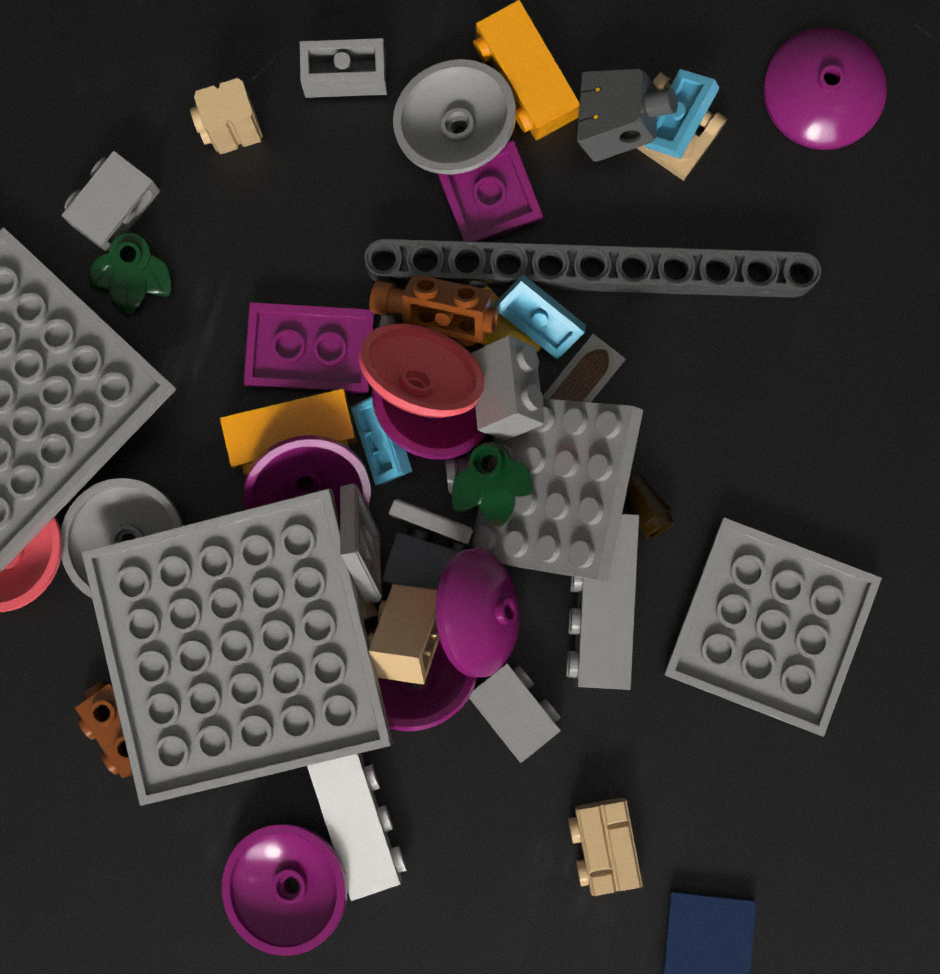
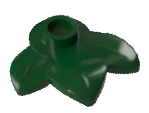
[89,232,172,316]
[452,442,533,527]

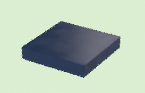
[662,890,757,974]

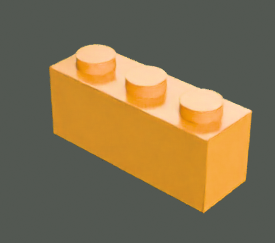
[473,0,580,141]
[220,389,357,475]

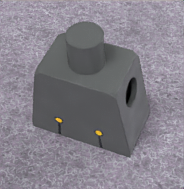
[577,69,678,162]

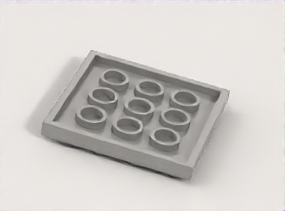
[470,399,643,583]
[663,517,882,737]

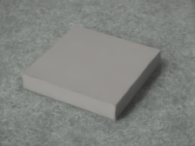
[340,483,382,604]

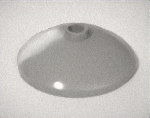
[393,59,517,174]
[61,478,184,598]

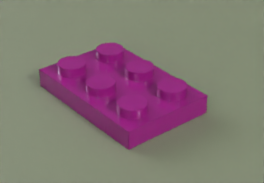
[244,302,375,394]

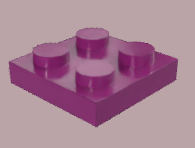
[437,140,543,242]

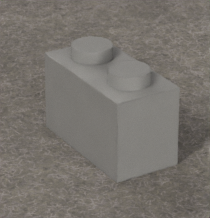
[299,38,387,98]
[61,151,160,253]
[470,335,544,441]
[469,663,561,763]

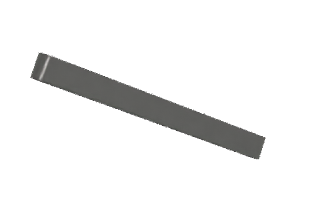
[364,239,821,298]

